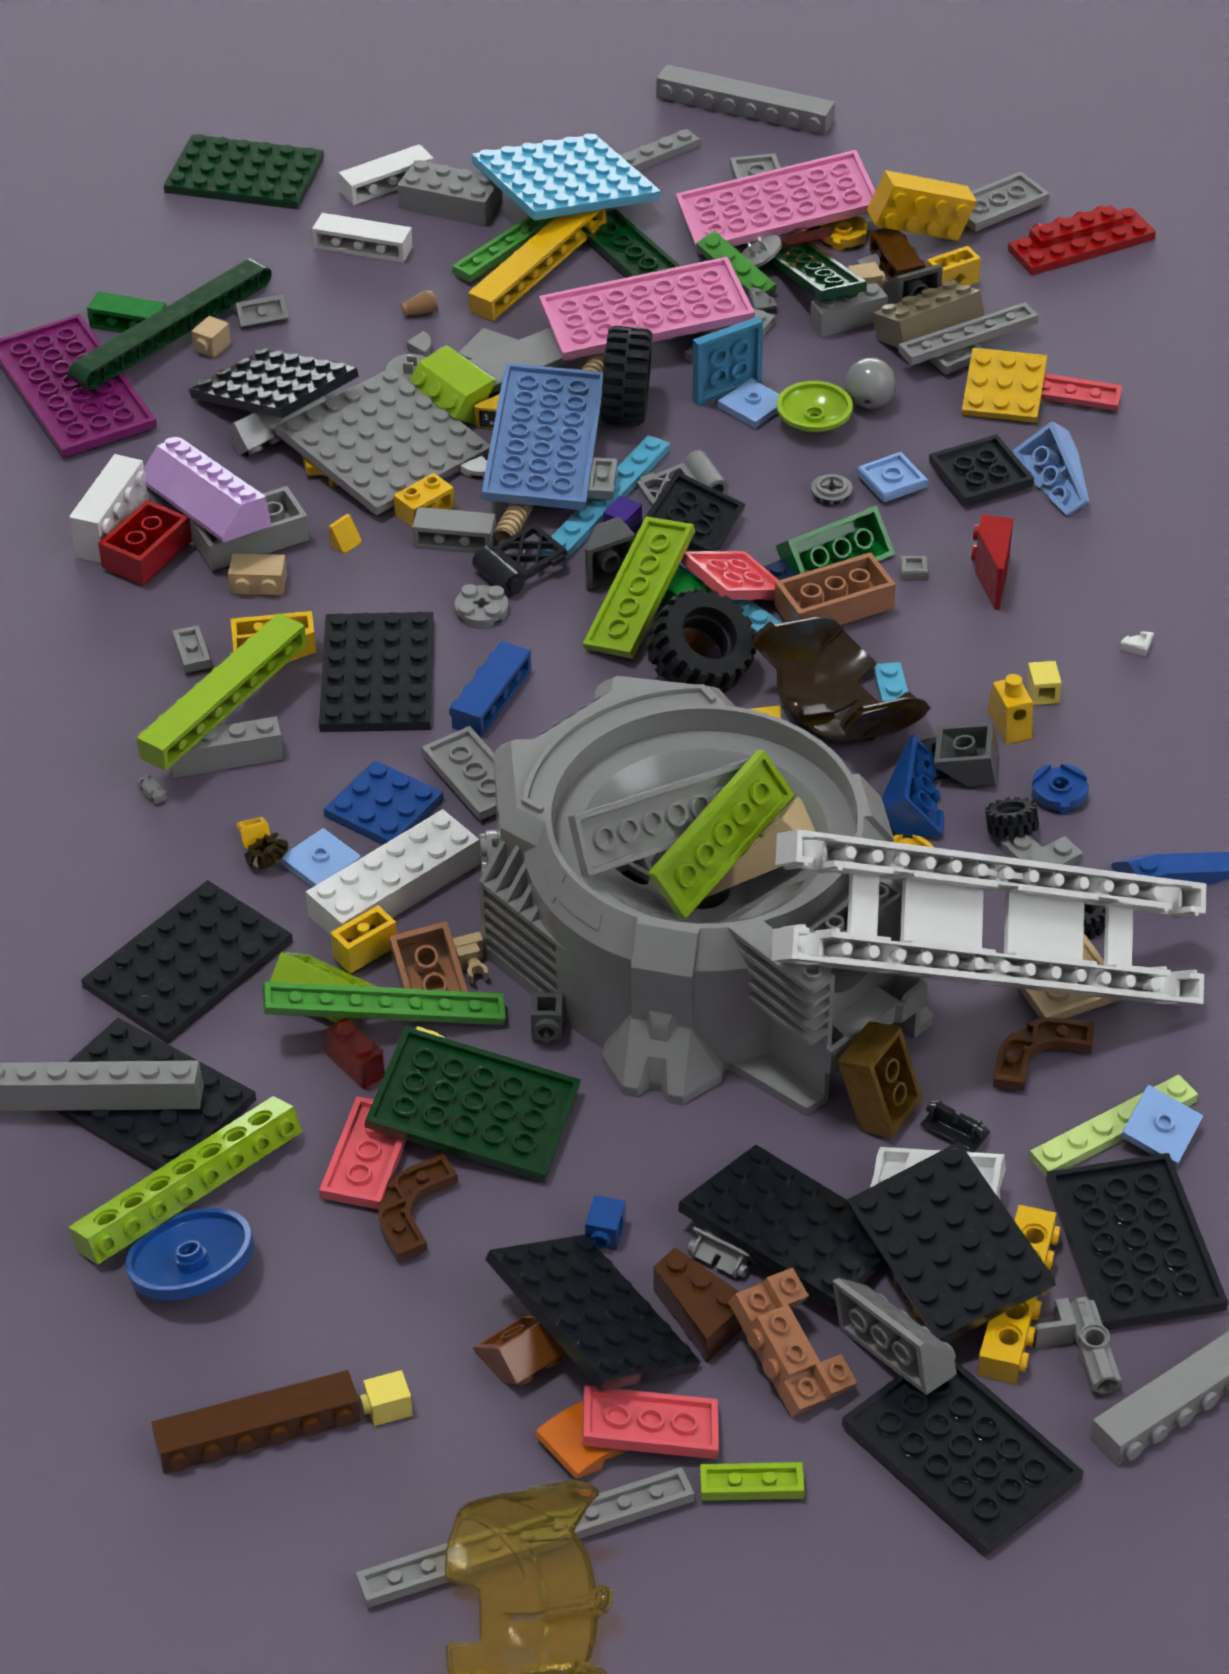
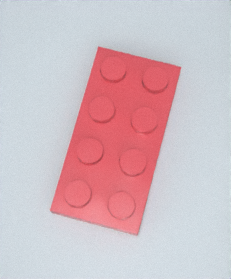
[319,1096,407,1210]
[582,1385,719,1459]

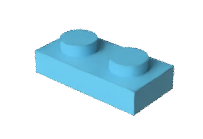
[873,662,908,703]

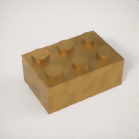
[838,1021,923,1138]

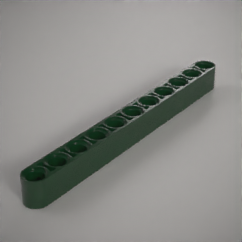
[68,258,272,390]

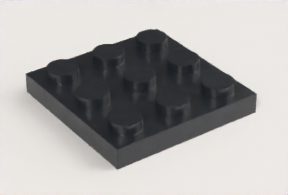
[929,434,1034,506]
[643,471,746,551]

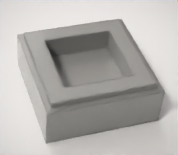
[900,556,928,580]

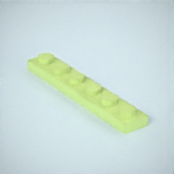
[1029,1074,1198,1177]

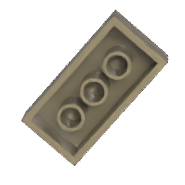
[873,280,984,348]

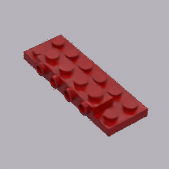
[1008,205,1156,276]

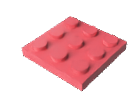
[681,551,779,602]

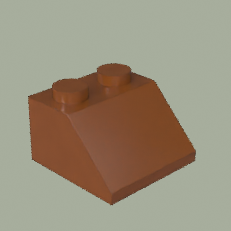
[473,1314,566,1386]

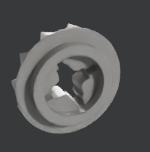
[811,474,853,505]

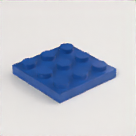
[324,760,444,845]

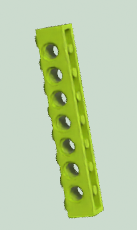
[68,1096,303,1265]

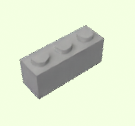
[810,283,888,338]
[412,507,496,553]

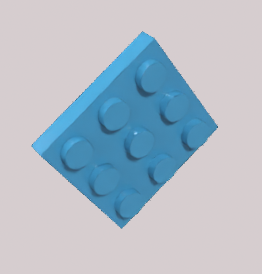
[692,317,763,406]

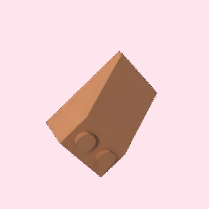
[389,921,468,992]

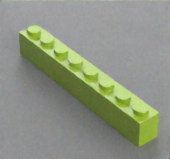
[136,613,307,771]

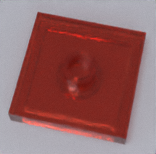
[780,226,832,246]

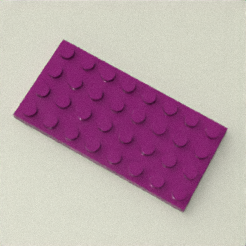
[0,314,157,458]

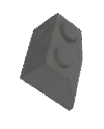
[884,264,943,304]
[585,517,635,592]
[934,722,999,786]

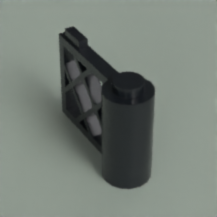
[472,523,567,596]

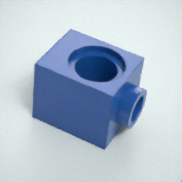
[585,1195,626,1250]

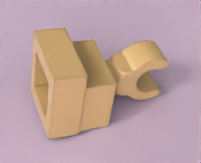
[452,931,488,984]

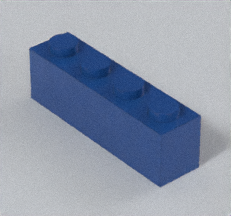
[449,641,531,738]

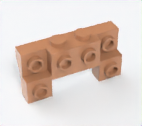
[728,1268,857,1418]

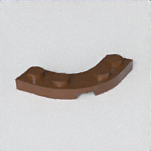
[993,1018,1095,1091]
[378,1153,458,1262]

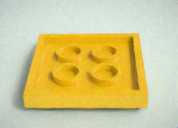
[962,348,1047,423]

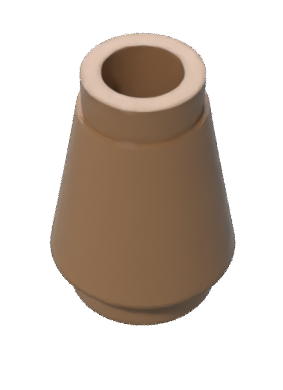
[401,290,438,317]

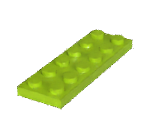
[583,516,696,659]
[647,750,795,919]

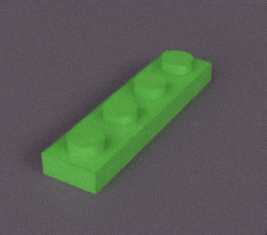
[696,230,776,295]

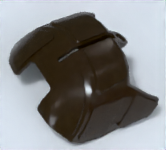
[751,617,931,743]

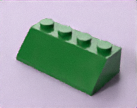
[775,505,895,575]

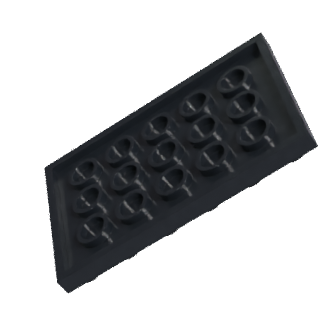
[189,348,359,418]
[319,612,434,732]
[81,880,293,1044]
[55,1018,257,1169]
[847,1142,1056,1343]
[678,1144,886,1308]
[1046,1153,1228,1329]
[485,1234,701,1391]
[842,1360,1084,1556]

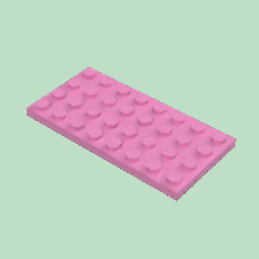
[676,150,875,255]
[539,257,755,361]

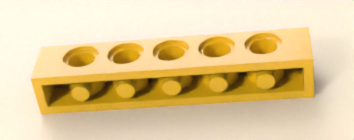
[977,1205,1061,1384]

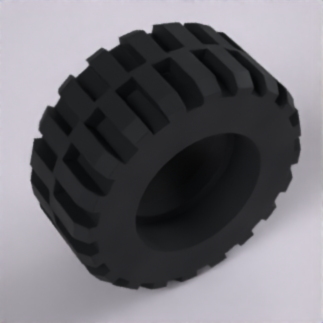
[601,326,652,425]
[647,589,757,694]

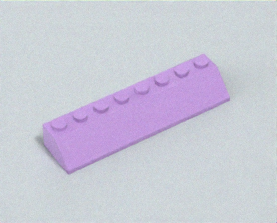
[144,437,272,543]

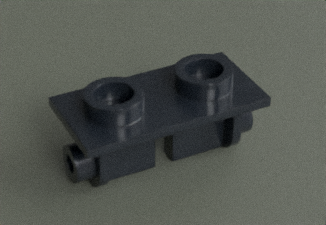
[920,1100,990,1153]

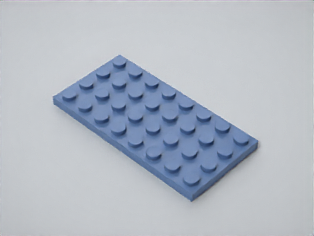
[481,363,603,510]

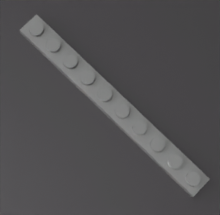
[356,1467,695,1608]

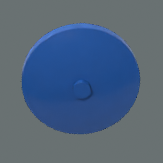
[125,1208,255,1301]

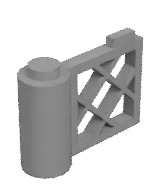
[637,450,729,507]

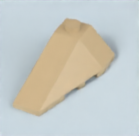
[707,796,816,897]

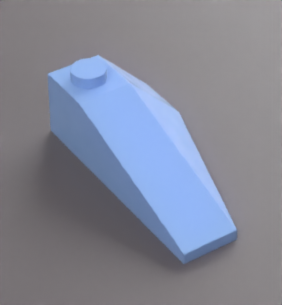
[1013,421,1089,517]

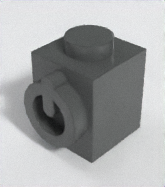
[531,993,563,1044]

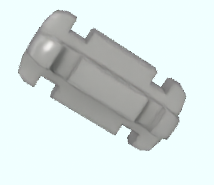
[138,775,167,804]

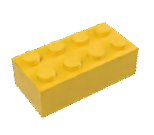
[867,170,977,241]

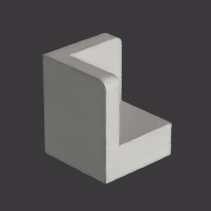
[1031,1298,1076,1349]

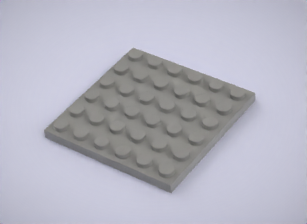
[276,367,490,516]

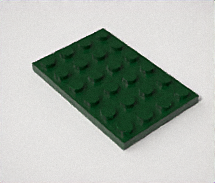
[164,134,324,209]
[365,1026,581,1182]

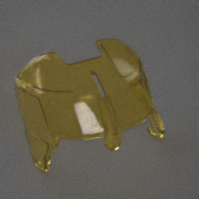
[445,1480,613,1674]

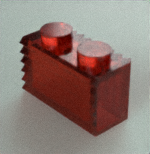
[324,1018,385,1089]

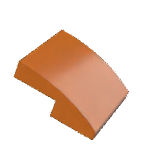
[534,1401,630,1479]

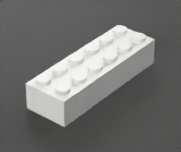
[306,809,481,935]

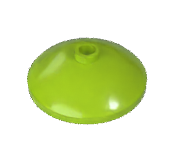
[777,381,853,433]

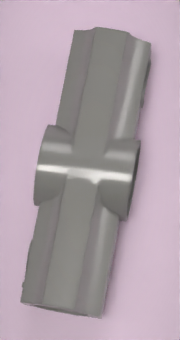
[1070,1297,1121,1395]

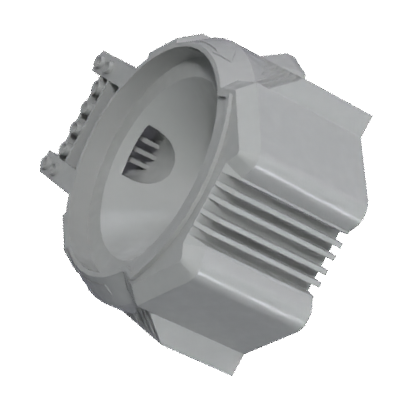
[479,676,933,1115]

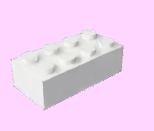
[69,454,150,563]

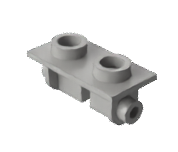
[687,1227,756,1278]

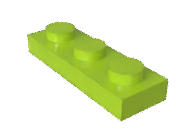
[700,1462,805,1501]

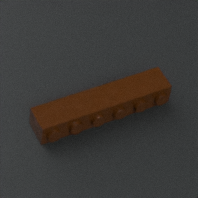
[151,1370,361,1473]

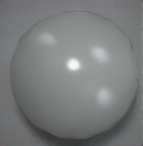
[845,357,896,410]

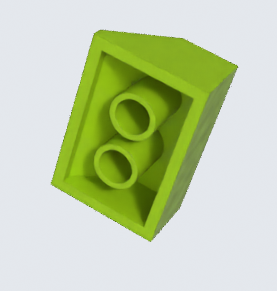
[409,345,497,424]
[269,952,377,1024]

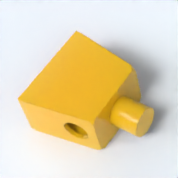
[987,674,1033,745]

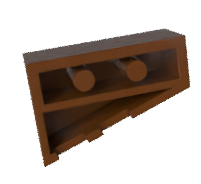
[653,1247,742,1363]

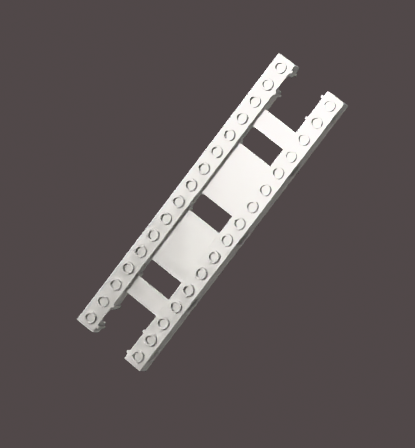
[771,829,1207,1006]

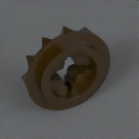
[244,832,289,870]

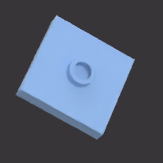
[718,378,780,429]
[857,452,928,503]
[280,828,362,887]
[1120,1084,1203,1167]

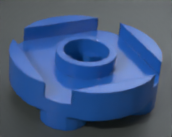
[1031,764,1089,815]

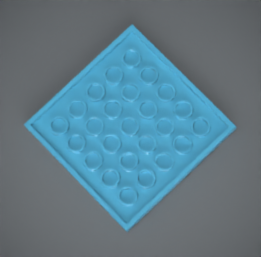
[471,134,661,221]

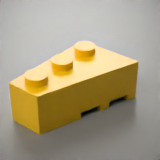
[230,611,316,663]

